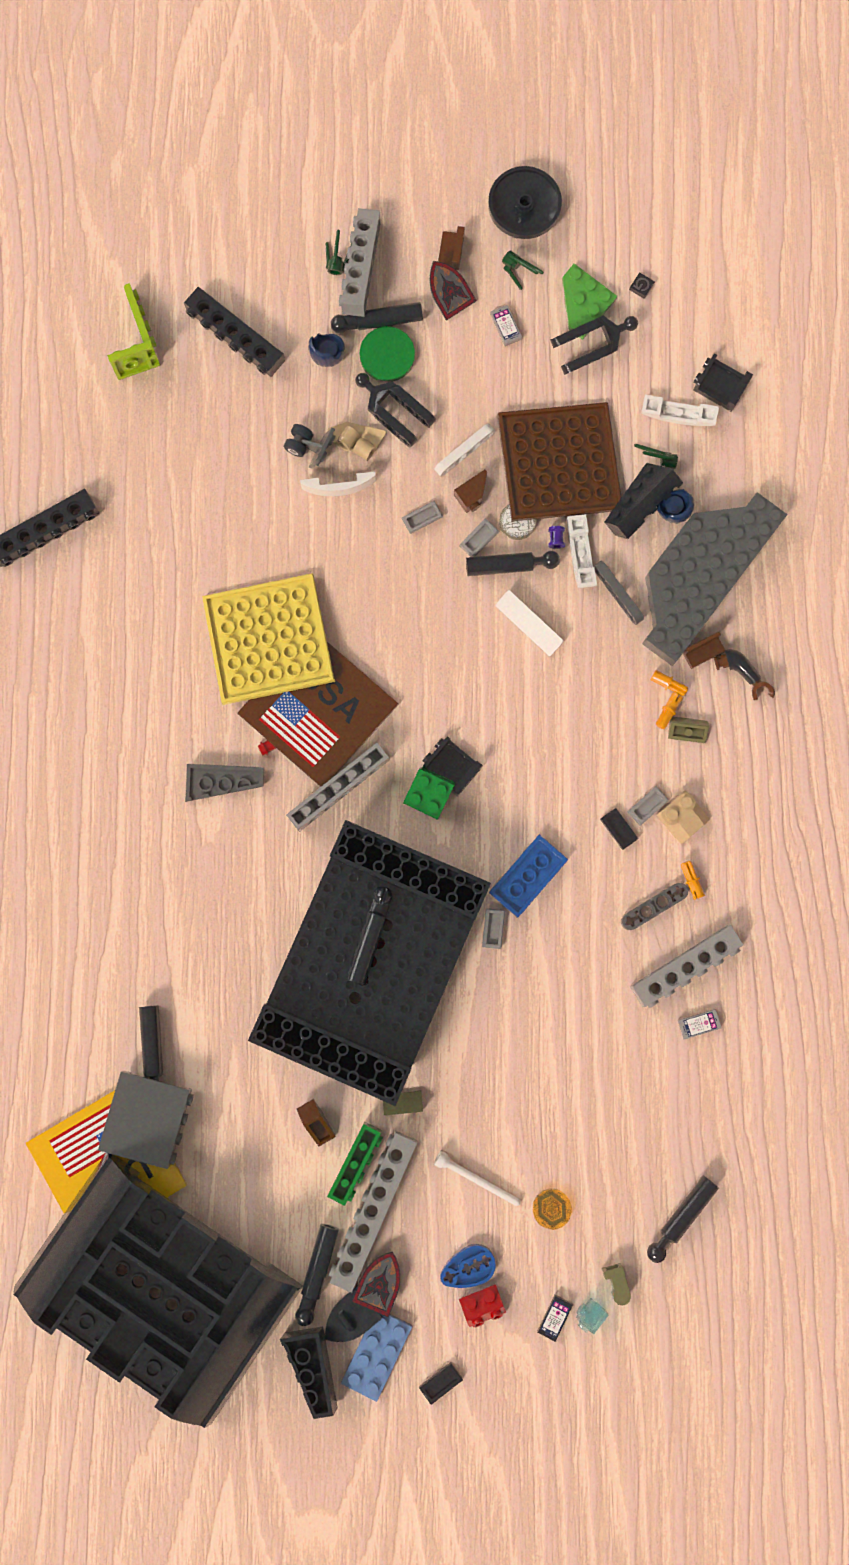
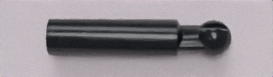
[331,302,423,333]
[466,551,560,576]
[346,886,392,985]
[139,1005,163,1081]
[647,1175,719,1263]
[295,1224,339,1326]

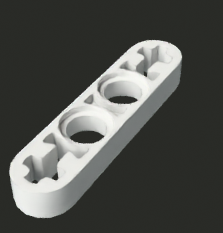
[434,423,495,477]

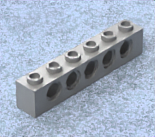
[339,208,381,317]
[286,743,389,832]
[630,925,743,1008]

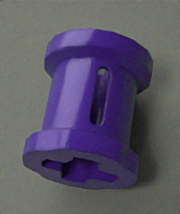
[548,526,565,549]

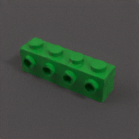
[327,1121,383,1206]

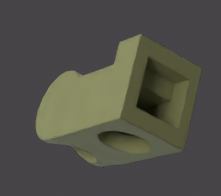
[601,1263,631,1306]

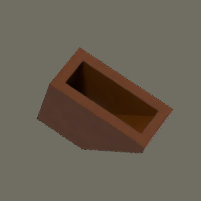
[454,469,487,513]
[297,1099,336,1147]

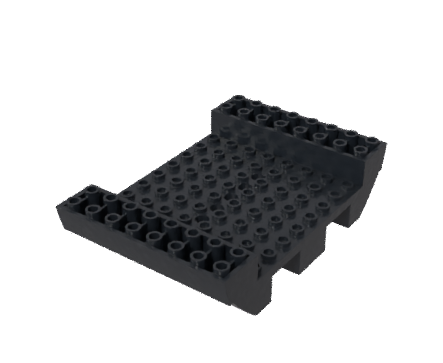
[248,820,491,1106]
[13,1153,303,1428]

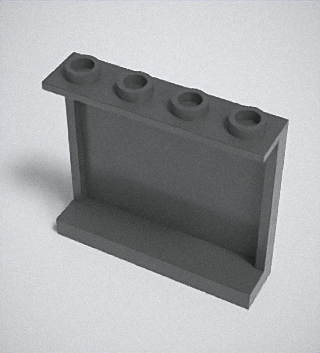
[98,1070,194,1169]

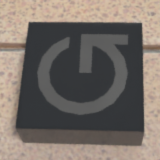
[629,272,655,299]

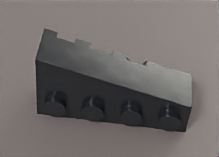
[604,463,683,539]
[280,1326,338,1419]

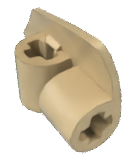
[328,422,386,461]

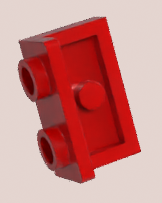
[459,1284,506,1328]

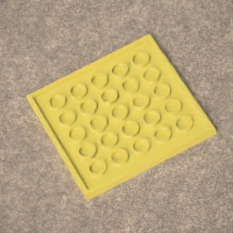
[202,573,335,705]

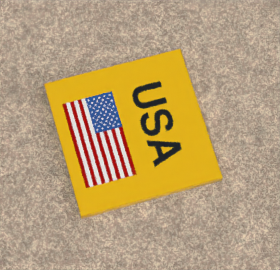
[25,1090,187,1213]

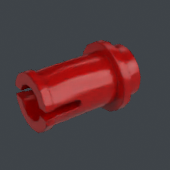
[257,741,276,756]

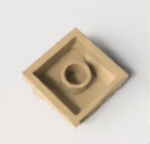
[656,790,710,844]

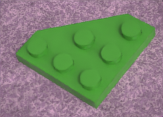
[562,264,617,340]

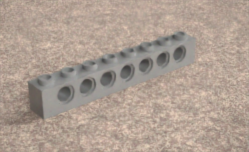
[328,1131,417,1293]

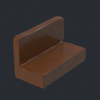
[438,226,465,270]
[683,631,725,669]

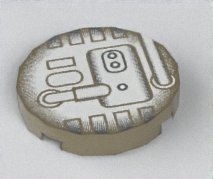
[499,505,537,540]

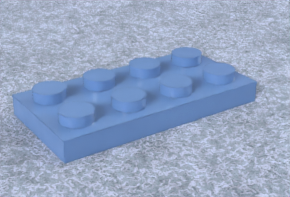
[341,1314,412,1402]

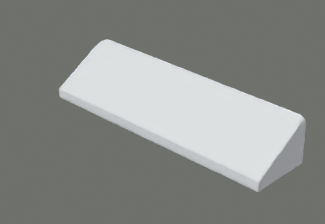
[495,590,564,657]

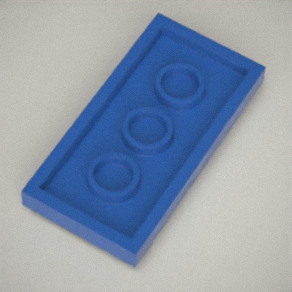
[489,835,568,918]

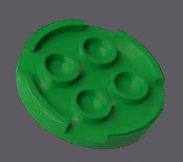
[359,326,415,382]

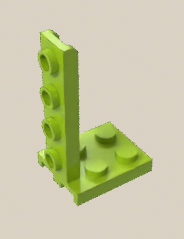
[107,283,160,380]

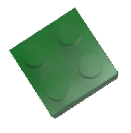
[403,766,456,820]

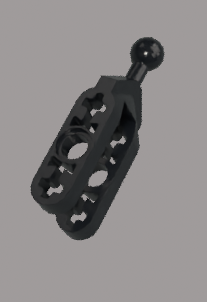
[550,315,638,375]
[355,373,436,448]

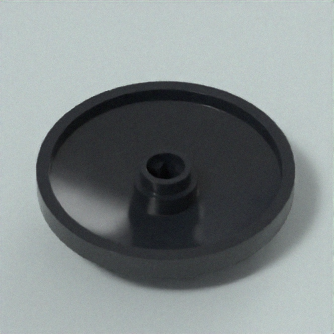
[488,166,562,239]

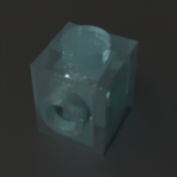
[576,1298,609,1334]

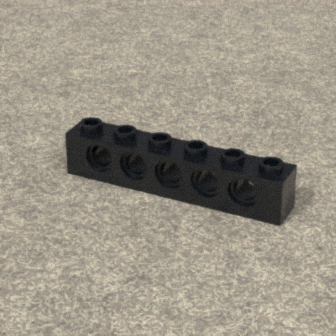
[184,286,285,377]
[0,488,99,567]

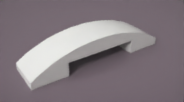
[641,395,719,426]
[300,472,376,497]
[567,514,597,588]

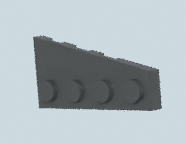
[185,764,264,802]

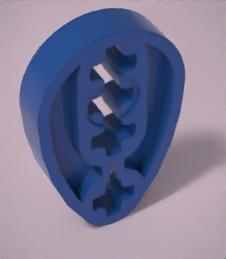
[440,1244,495,1288]

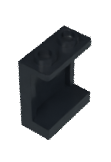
[693,353,754,412]
[422,736,483,797]

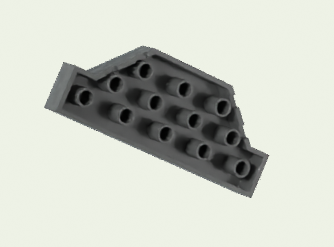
[642,492,788,666]

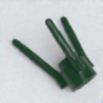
[325,229,352,275]
[502,250,544,290]
[634,444,678,469]

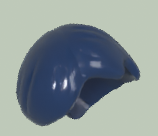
[308,333,345,367]
[657,489,694,524]

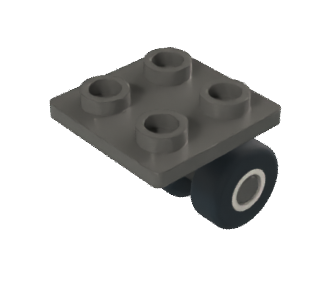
[283,424,335,469]

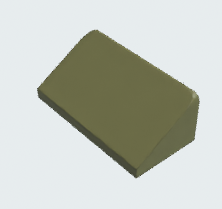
[668,716,709,743]
[383,1091,423,1115]

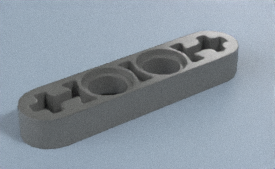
[593,561,644,625]
[621,883,688,930]

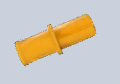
[650,670,688,696]
[656,692,683,729]
[681,861,705,900]

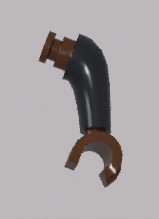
[713,649,775,700]

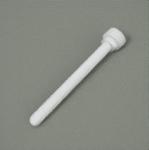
[434,1151,521,1206]

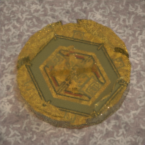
[532,1188,572,1230]

